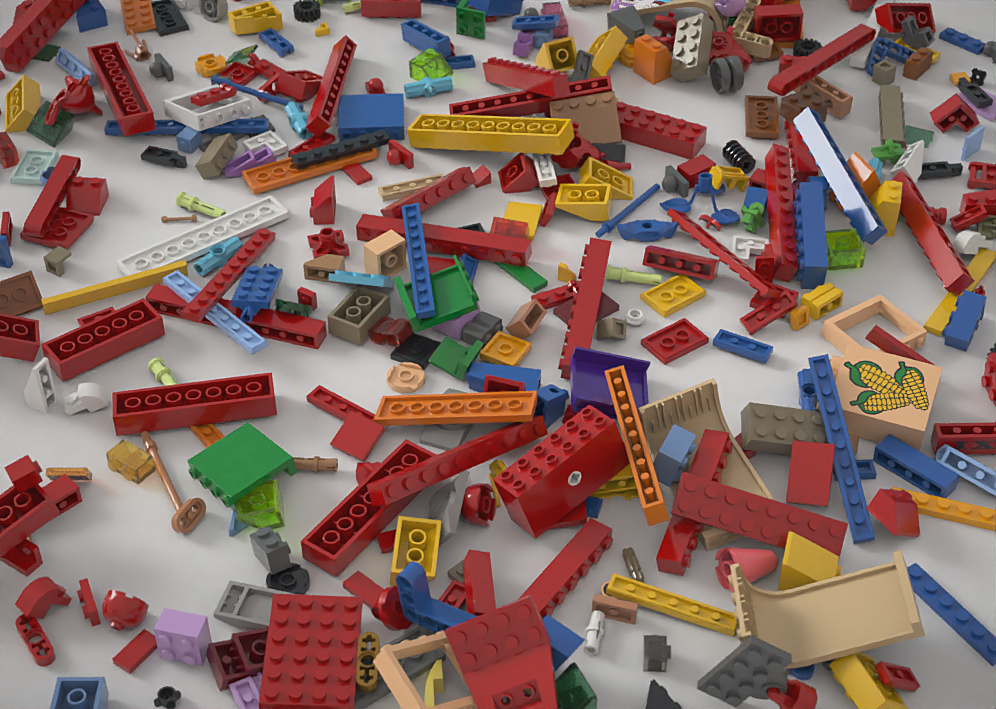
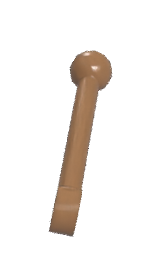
[161,215,197,223]

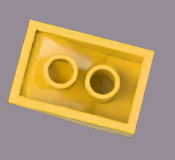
[579,157,633,200]
[555,184,613,222]

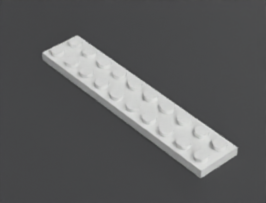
[116,195,289,276]

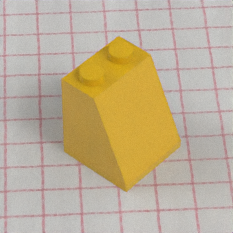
[535,36,577,72]
[869,180,903,237]
[778,531,842,591]

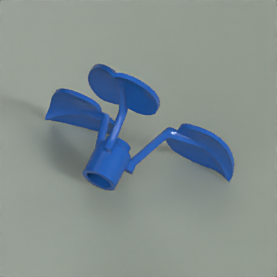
[660,173,740,224]

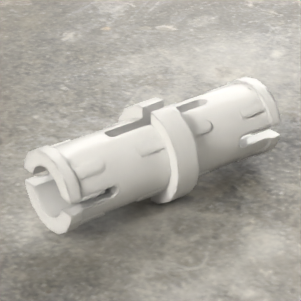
[584,611,605,655]

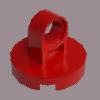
[371,586,412,631]

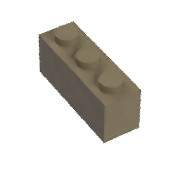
[195,133,239,179]

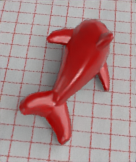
[45,74,103,126]

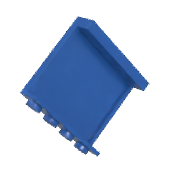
[338,93,405,142]

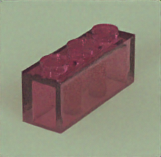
[540,2,568,39]

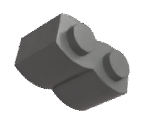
[462,311,503,349]

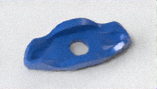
[617,219,678,242]

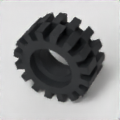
[293,0,321,23]
[793,38,822,57]

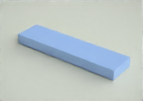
[55,48,96,87]

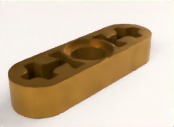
[356,632,380,693]

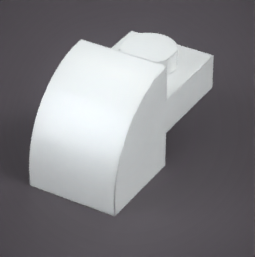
[953,230,993,254]
[65,383,108,416]

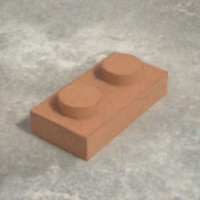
[592,594,638,625]

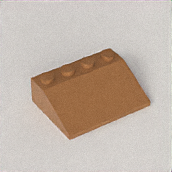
[549,91,622,144]

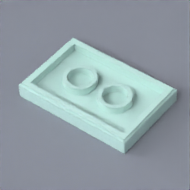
[9,149,59,186]

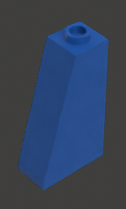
[466,362,541,393]

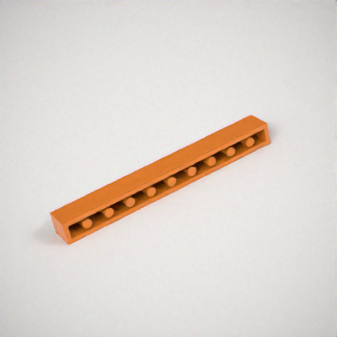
[604,365,670,526]

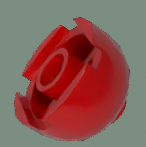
[460,483,496,526]
[102,590,149,631]

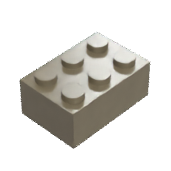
[327,284,391,345]

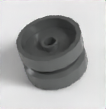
[710,55,744,93]

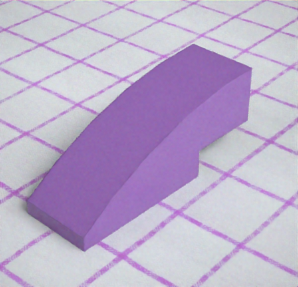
[513,29,536,57]
[223,146,277,177]

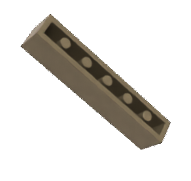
[878,85,906,148]

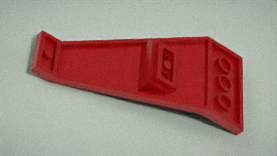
[444,595,558,709]

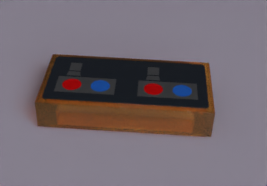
[46,468,92,481]

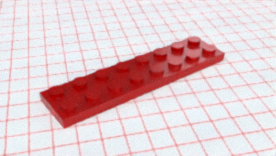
[670,472,848,565]

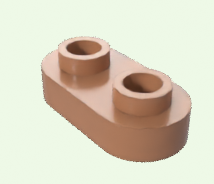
[171,498,206,533]

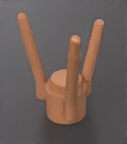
[124,28,151,61]

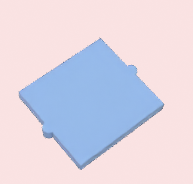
[961,125,985,161]

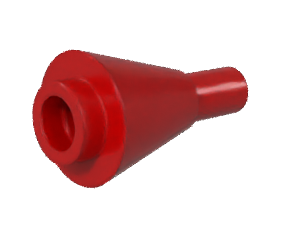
[602,159,631,171]

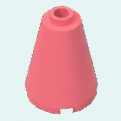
[715,547,778,592]

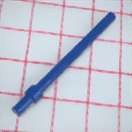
[211,76,304,111]
[595,183,660,238]

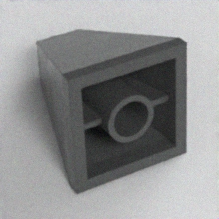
[607,5,645,43]

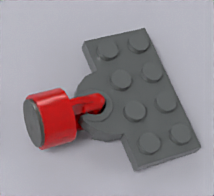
[697,635,818,709]

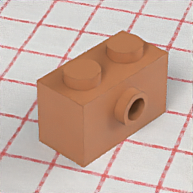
[505,298,547,339]

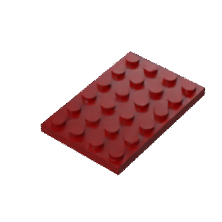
[259,594,363,709]

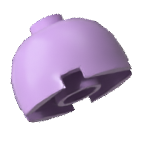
[715,0,746,17]

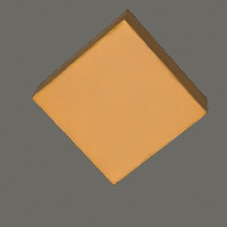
[949,72,971,87]

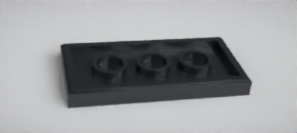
[151,0,189,37]

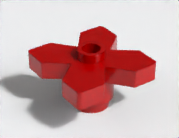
[307,227,350,259]

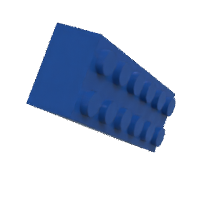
[793,182,828,289]

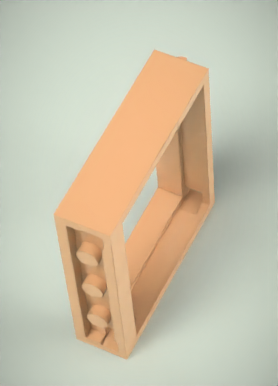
[822,294,927,354]
[373,631,478,709]

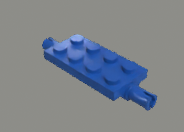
[231,263,283,323]

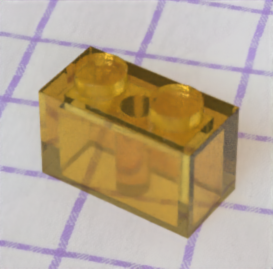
[106,439,156,485]

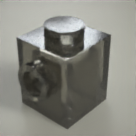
[642,635,671,672]

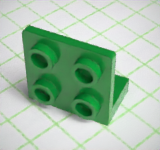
[456,0,485,39]
[429,337,484,381]

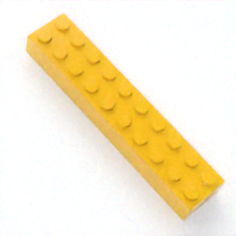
[407,114,574,155]

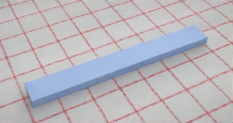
[162,270,268,355]

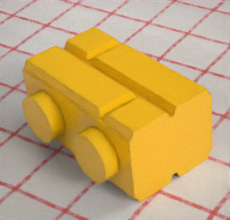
[800,282,844,320]

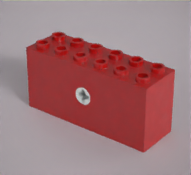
[493,405,630,539]

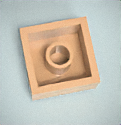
[363,230,407,277]

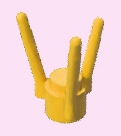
[488,460,507,508]

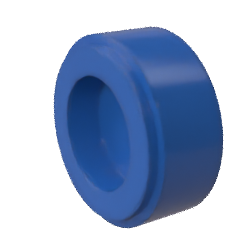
[791,664,815,680]

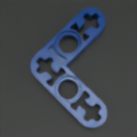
[866,37,914,76]

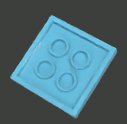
[328,270,394,288]

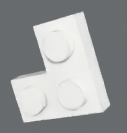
[242,130,288,156]
[731,235,769,265]

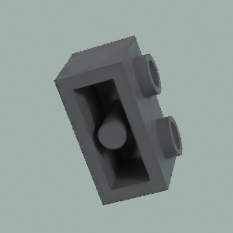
[249,526,291,575]

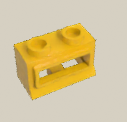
[709,166,750,192]

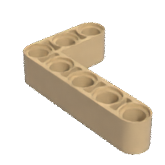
[733,0,773,58]

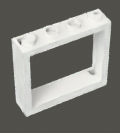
[163,84,252,131]

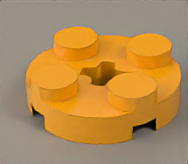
[195,53,226,78]

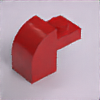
[15,577,72,619]

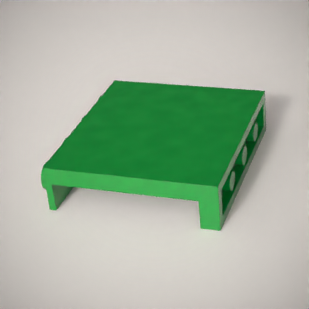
[393,255,479,333]
[187,422,297,513]

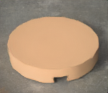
[387,362,425,393]

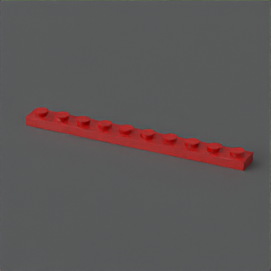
[667,208,781,299]
[181,228,276,323]

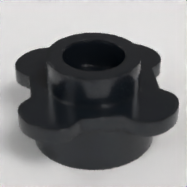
[970,68,987,86]
[154,686,181,709]

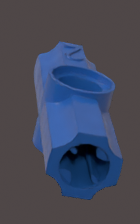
[797,369,820,412]

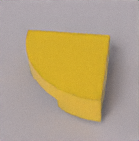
[315,22,330,37]
[558,262,577,283]

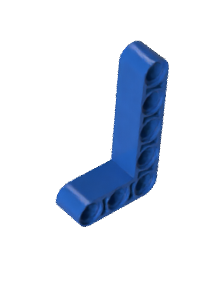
[396,561,477,633]

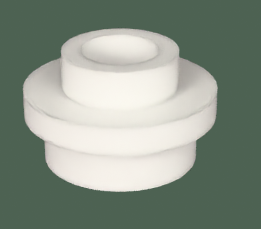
[625,309,644,326]

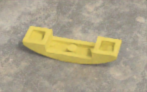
[425,660,444,708]

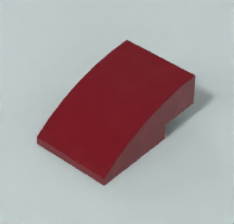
[206,627,269,691]

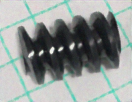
[722,140,756,174]

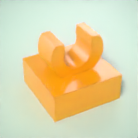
[788,305,810,331]

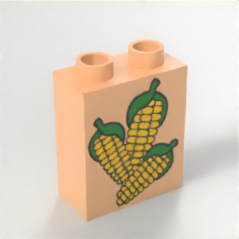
[816,343,943,451]

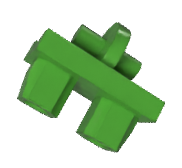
[871,139,904,165]
[741,202,766,234]

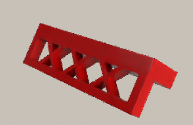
[0,539,43,577]

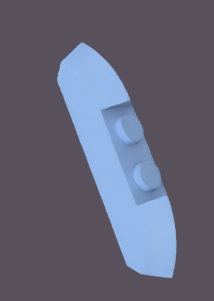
[935,444,996,496]

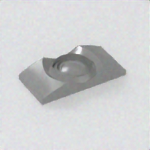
[420,388,474,451]
[428,470,470,546]
[214,580,293,629]

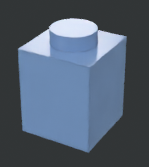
[534,28,553,48]
[176,126,203,154]

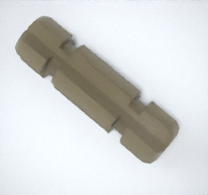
[622,547,644,583]

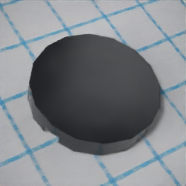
[266,563,310,595]

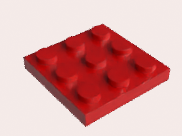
[20,207,94,250]

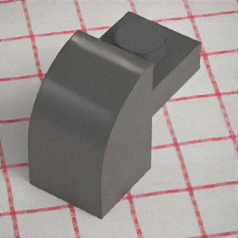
[901,15,935,49]

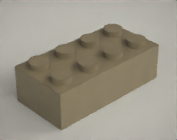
[670,13,714,83]
[741,402,828,456]

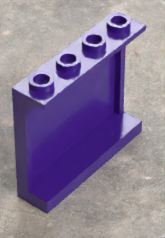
[570,346,651,420]

